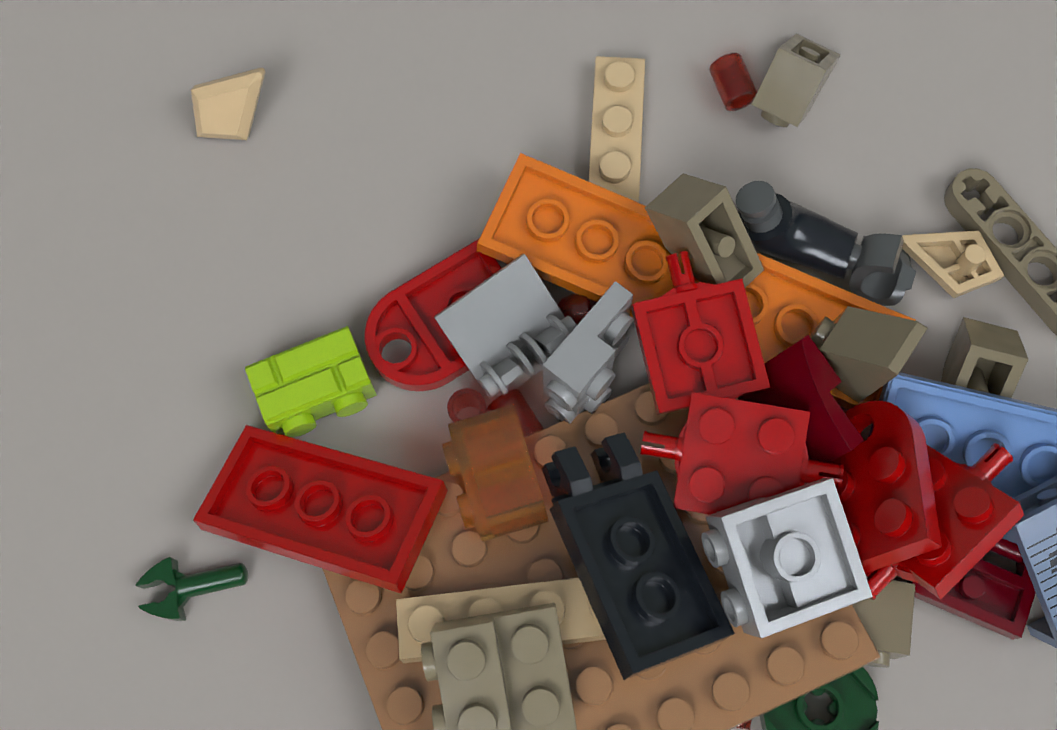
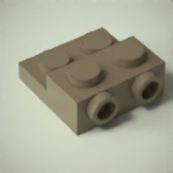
[421,603,577,730]

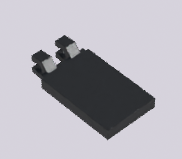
[541,432,735,680]

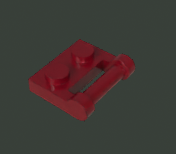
[906,538,1036,640]

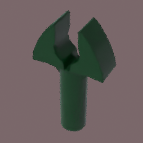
[136,557,248,621]

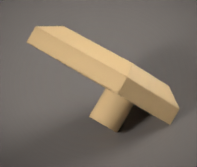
[191,68,265,140]
[902,231,1004,298]

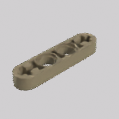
[944,168,1057,335]

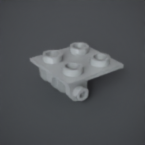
[434,253,577,405]

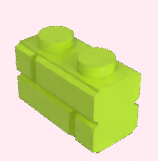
[245,326,377,438]

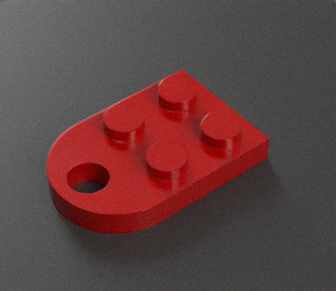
[365,239,502,391]
[819,401,942,574]

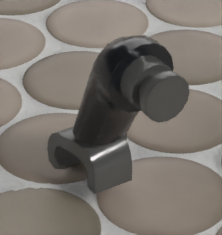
[735,181,916,306]

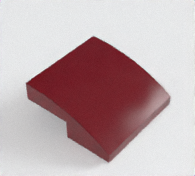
[738,335,864,463]

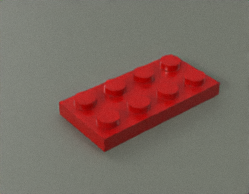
[193,425,448,594]

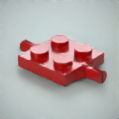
[631,251,771,415]
[640,392,844,515]
[865,443,1024,600]

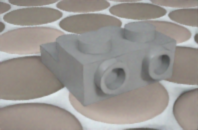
[543,281,633,424]
[701,478,873,638]

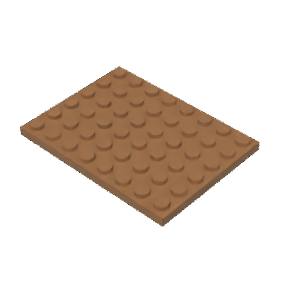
[323,383,880,730]

